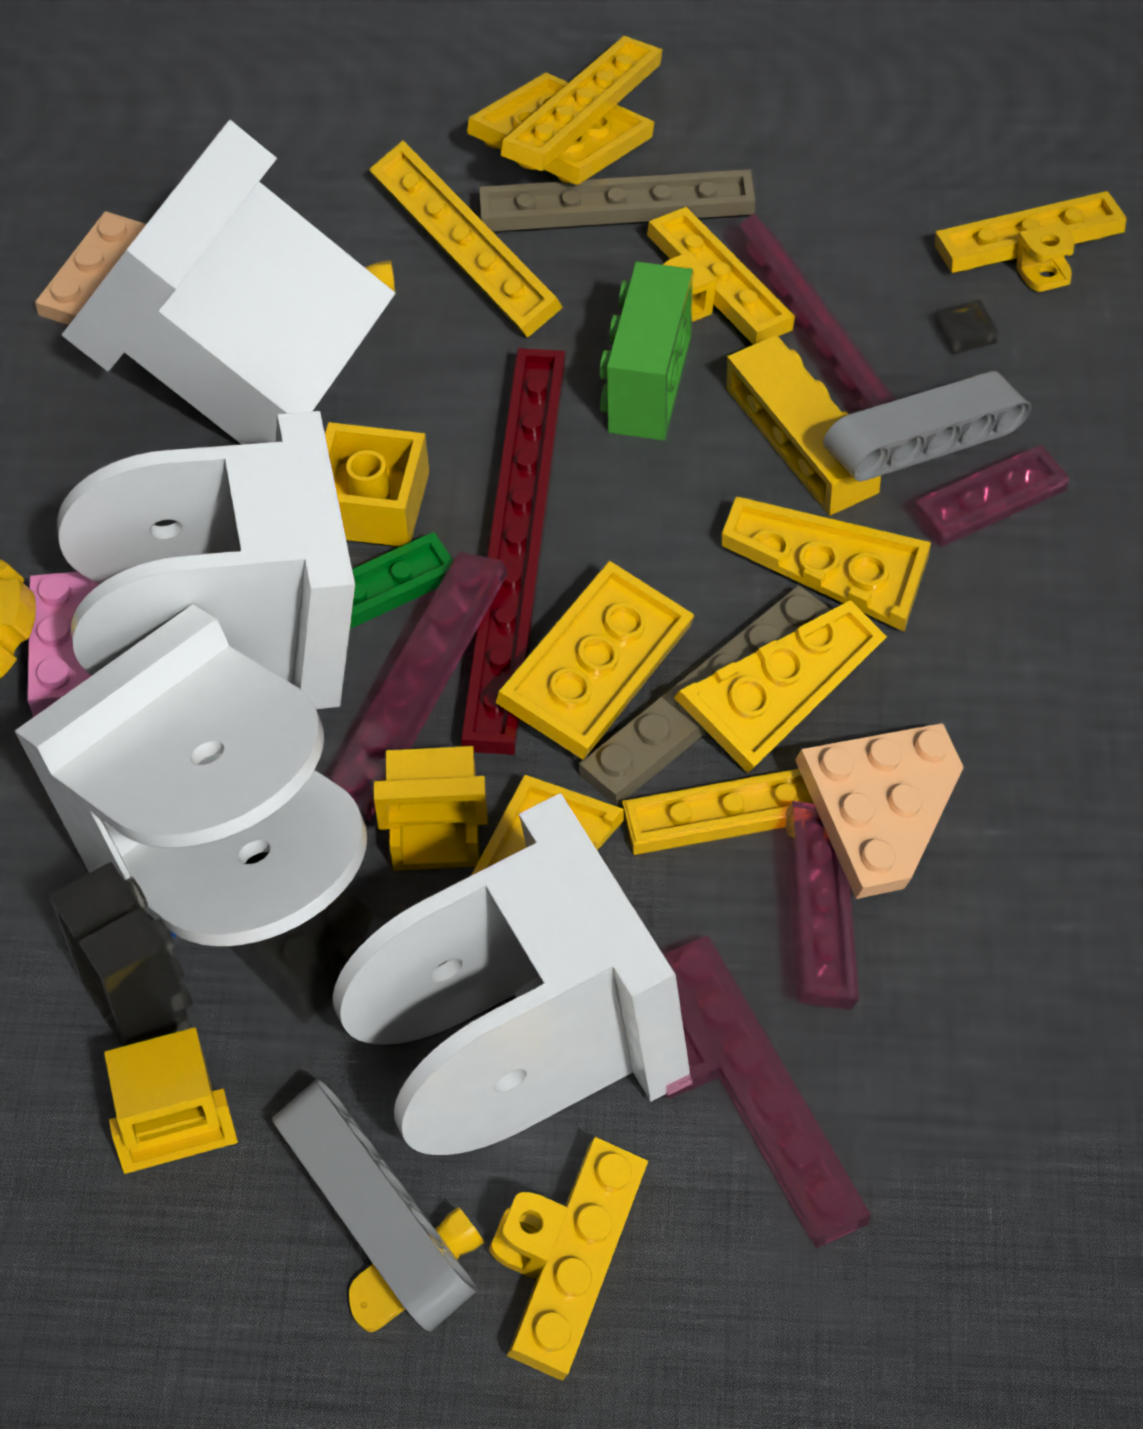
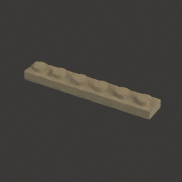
[479,169,756,231]
[579,585,831,806]

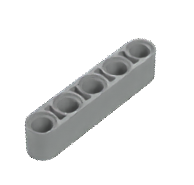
[823,371,1031,482]
[272,1078,477,1332]

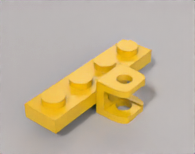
[935,191,1127,292]
[647,207,795,345]
[489,1137,648,1381]

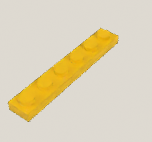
[501,36,663,171]
[369,140,563,338]

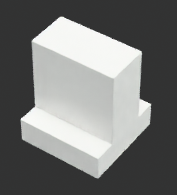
[62,120,395,444]

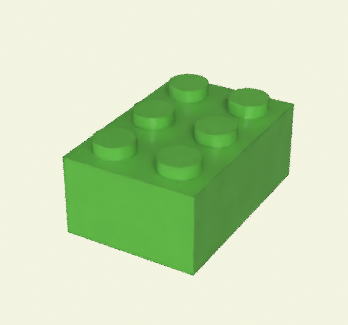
[600,261,693,441]

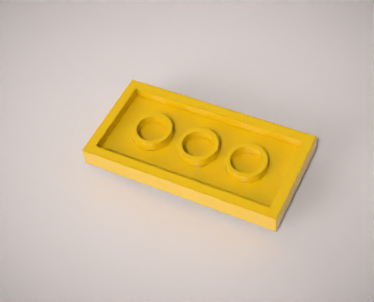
[495,561,695,760]

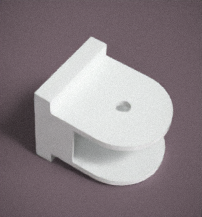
[57,411,355,709]
[15,604,367,946]
[333,793,691,1155]

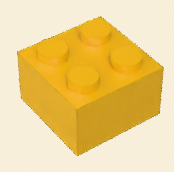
[325,422,429,547]

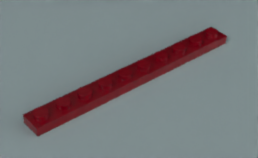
[461,348,566,755]

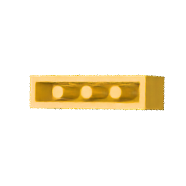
[726,334,881,516]

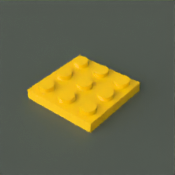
[467,72,655,185]

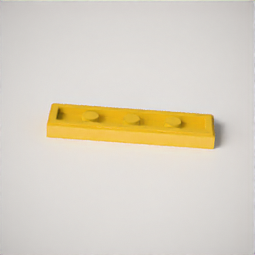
[622,769,821,855]

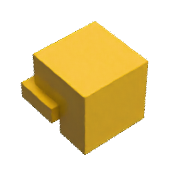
[374,746,488,871]
[104,1027,238,1174]

